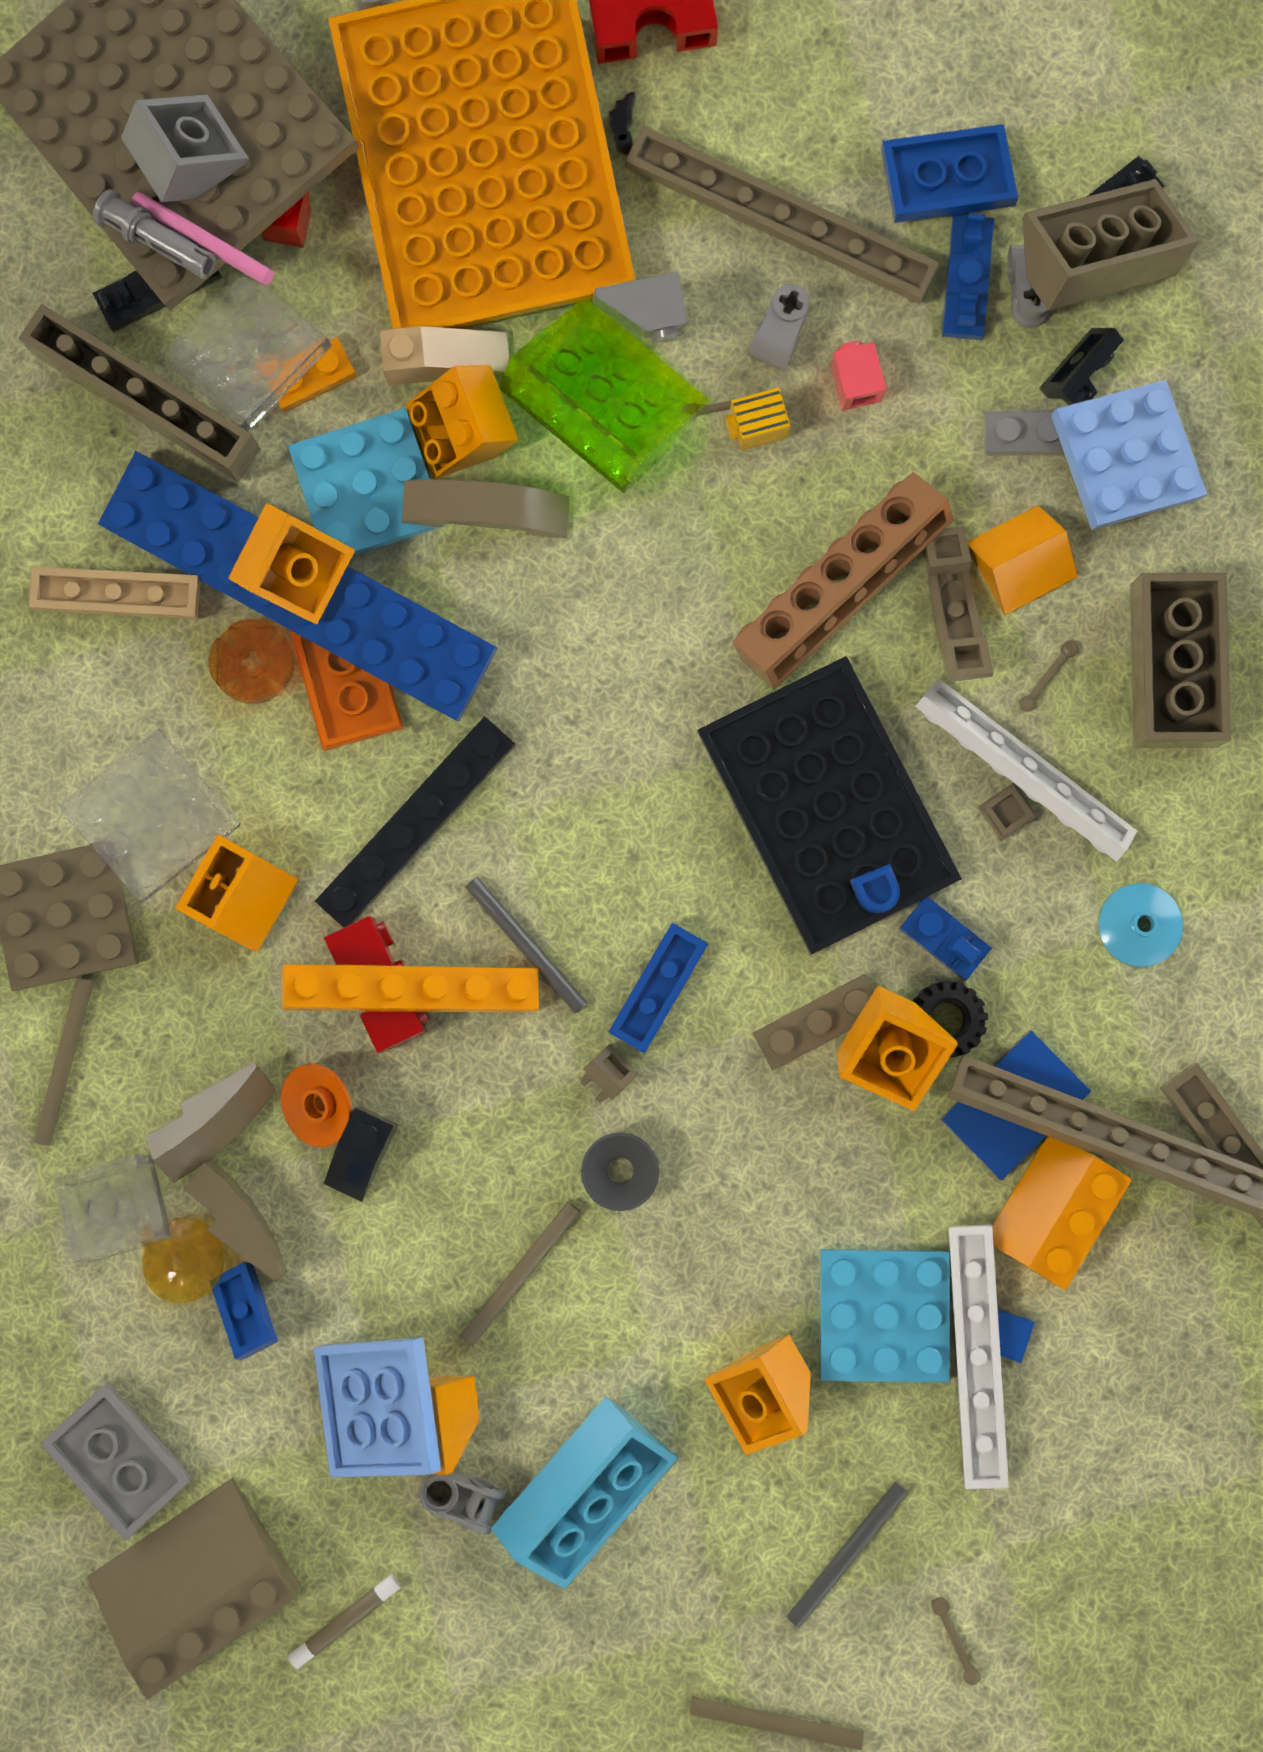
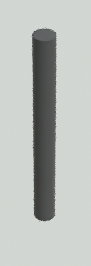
[465,876,588,1013]
[786,1481,909,1628]

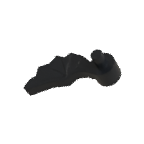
[609,91,636,155]

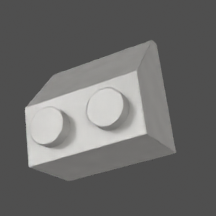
[121,95,248,202]
[592,272,688,343]

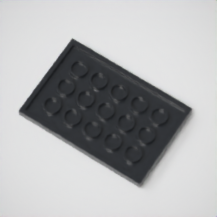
[697,656,962,955]

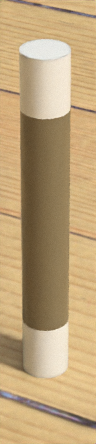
[288,1573,402,1670]

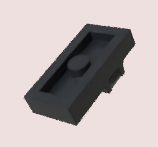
[1039,328,1124,405]

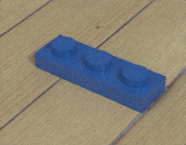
[608,923,709,1054]

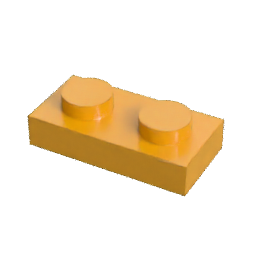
[264,337,357,413]

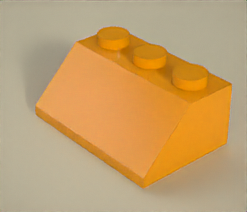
[992,1136,1132,1291]

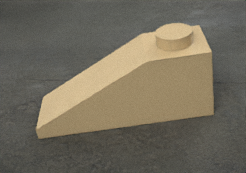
[379,326,511,386]

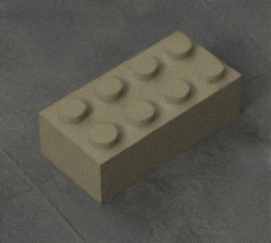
[1130,573,1231,748]

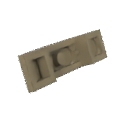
[401,480,569,538]
[924,526,993,682]

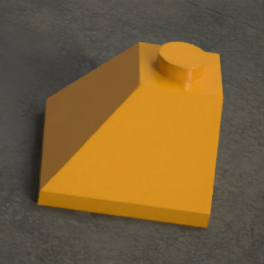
[704,1334,811,1455]
[429,1375,480,1475]

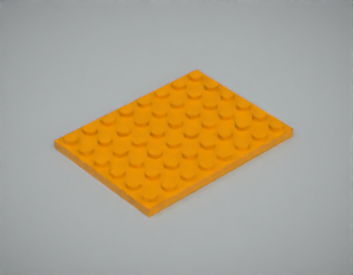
[328,0,636,329]

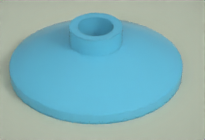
[1099,883,1183,967]

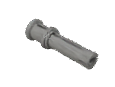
[92,189,216,279]

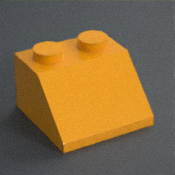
[228,503,355,625]
[836,986,957,1111]

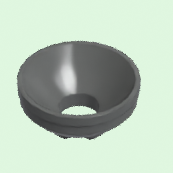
[581,1132,659,1211]

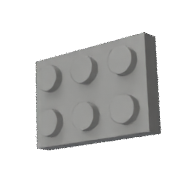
[40,1382,193,1541]

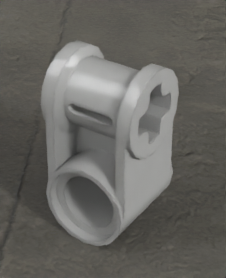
[1008,245,1049,328]
[747,284,810,371]
[419,1470,506,1534]

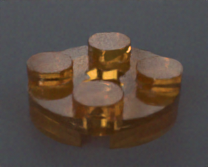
[208,619,295,704]

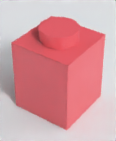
[830,341,886,411]

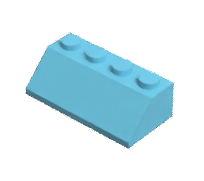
[490,1397,678,1589]

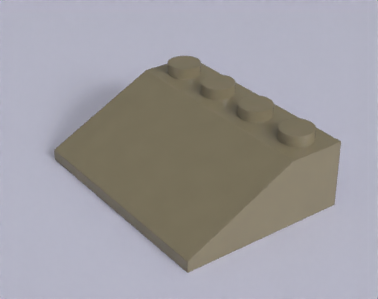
[87,1478,303,1700]

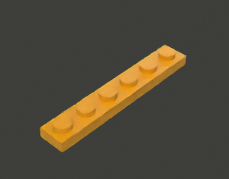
[281,964,539,1013]

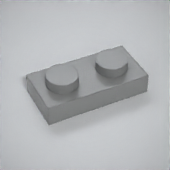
[984,411,1065,456]

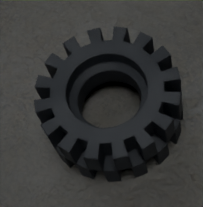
[913,981,988,1058]

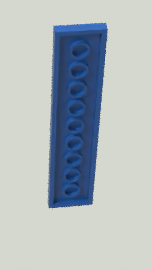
[98,451,498,722]

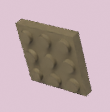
[0,840,139,991]

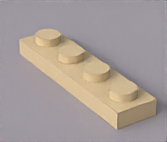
[28,566,201,620]

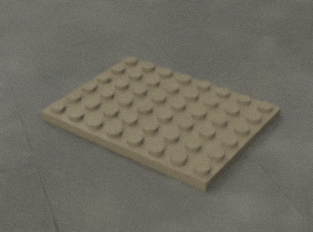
[0,0,360,311]

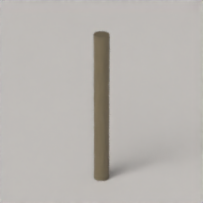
[34,977,94,1146]
[460,1201,580,1346]
[690,1697,864,1750]

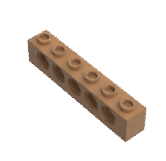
[732,472,954,690]

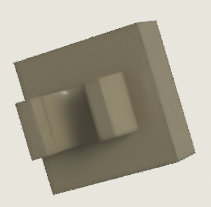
[580,1044,639,1102]

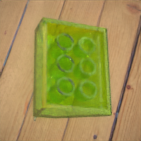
[499,300,709,493]

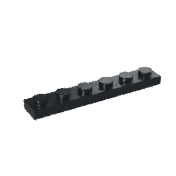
[315,716,516,928]

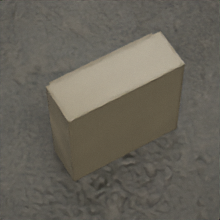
[978,783,1038,841]

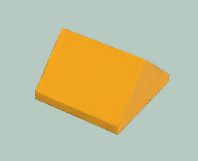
[968,505,1078,616]

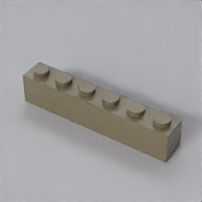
[19,304,261,482]

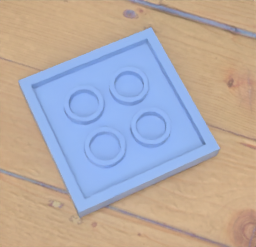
[1051,380,1207,530]
[313,1337,441,1478]

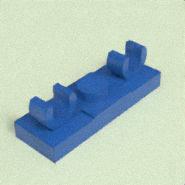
[941,213,994,341]

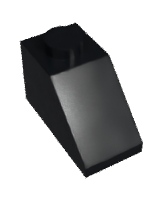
[324,1107,399,1202]

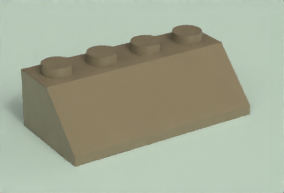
[1022,179,1199,311]

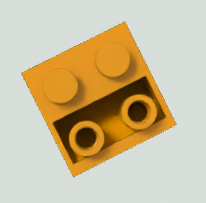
[405,365,519,479]
[175,834,300,953]

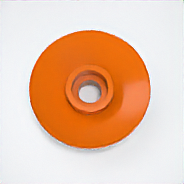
[281,1063,352,1147]

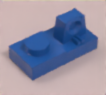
[899,896,992,981]
[209,1262,278,1361]

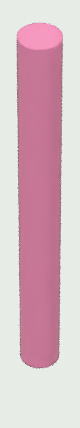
[131,192,274,286]

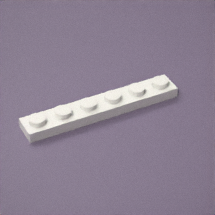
[915,678,1137,862]
[948,1224,1009,1489]

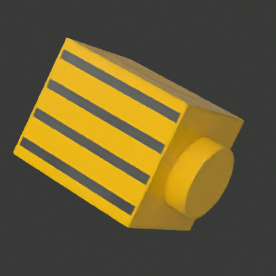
[724,387,791,451]

